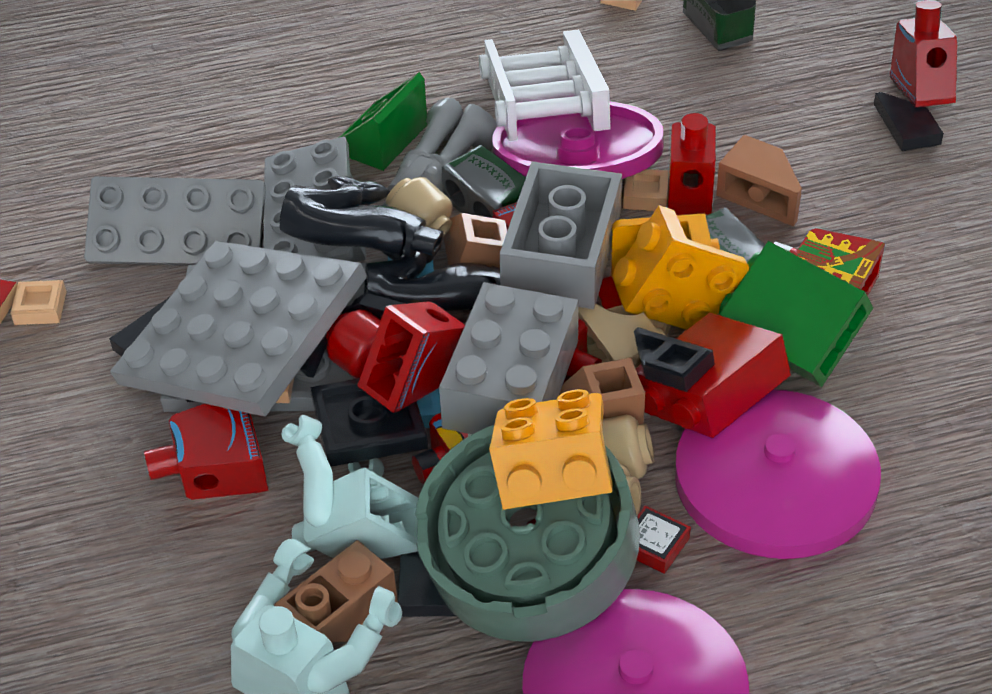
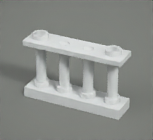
[479,30,610,141]

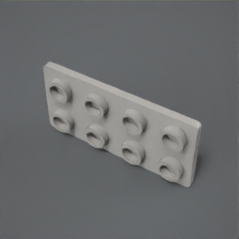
[263,137,366,262]
[84,176,266,266]

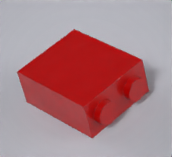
[635,313,791,438]

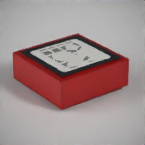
[637,505,691,574]

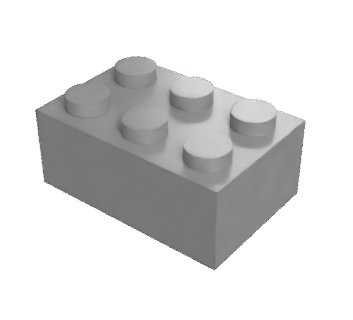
[500,161,622,309]
[439,282,579,434]

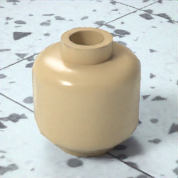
[386,177,452,236]
[602,415,654,479]

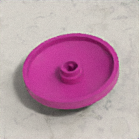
[492,101,664,179]
[675,389,881,559]
[522,589,749,694]

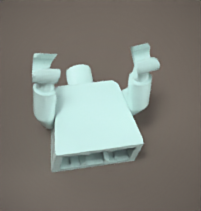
[281,415,418,559]
[231,539,402,694]

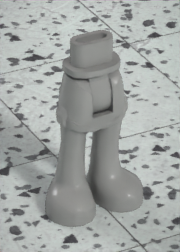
[383,98,498,206]

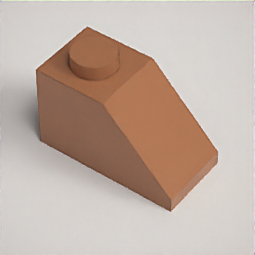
[716,135,802,226]

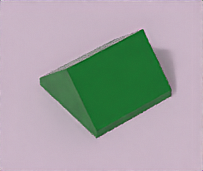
[338,72,427,171]

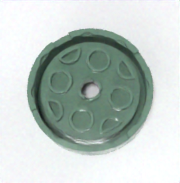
[415,425,640,642]

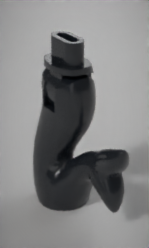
[280,176,444,257]
[363,245,500,312]

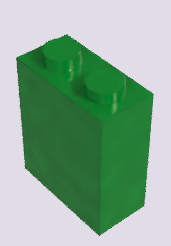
[719,241,874,388]

